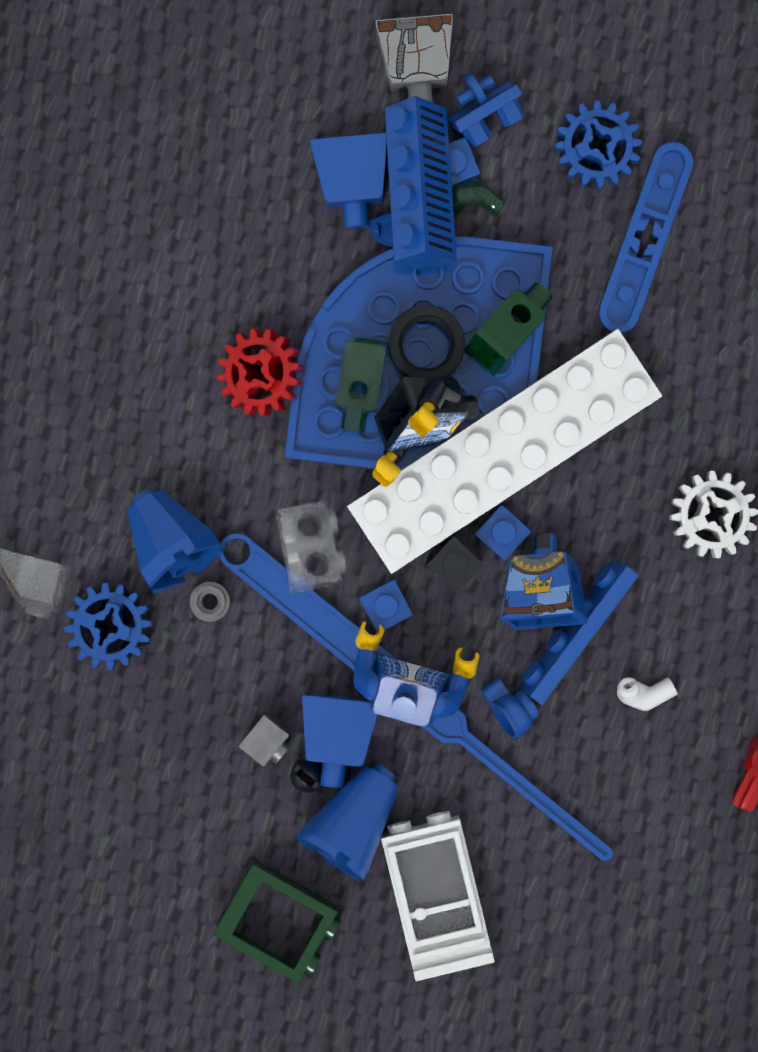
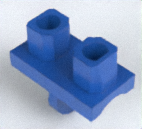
[447,74,524,147]

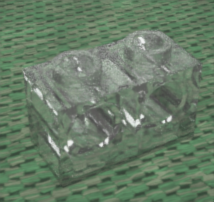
[275,501,346,594]

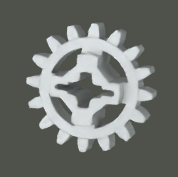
[669,471,758,558]

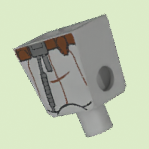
[376,14,453,103]

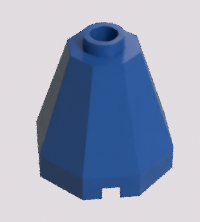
[127,489,222,593]

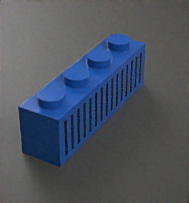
[385,96,457,271]

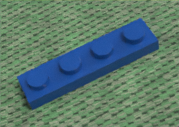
[518,560,639,705]

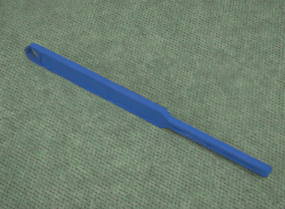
[219,533,613,861]

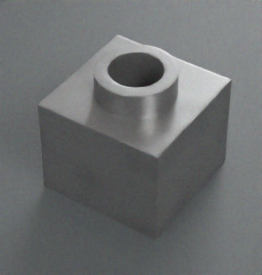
[238,713,291,767]

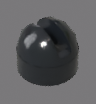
[291,760,322,793]

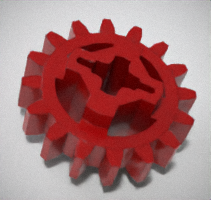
[217,328,305,416]

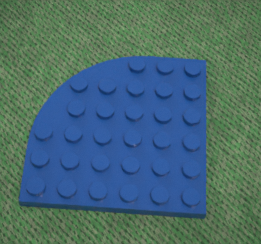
[285,236,553,471]

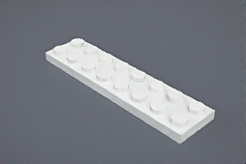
[347,329,662,574]

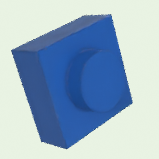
[449,137,481,187]
[474,505,531,561]
[359,579,413,632]

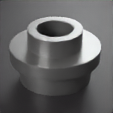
[190,582,230,622]

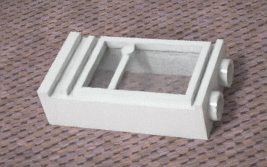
[381,811,495,981]

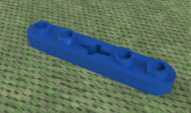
[598,142,693,334]

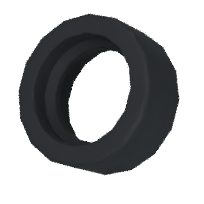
[388,305,465,377]

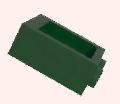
[213,859,341,983]

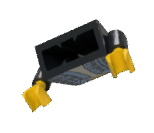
[372,377,479,488]

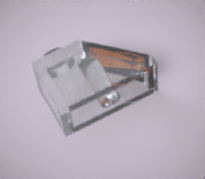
[0,548,74,619]

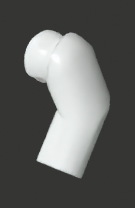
[617,677,678,711]

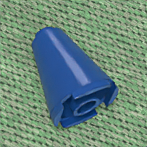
[295,764,399,881]

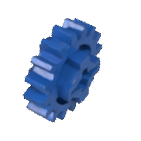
[554,100,642,190]
[64,583,153,670]

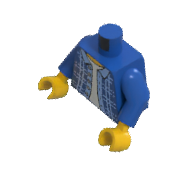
[353,621,479,727]

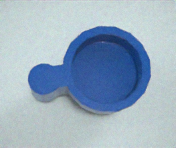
[480,678,539,740]

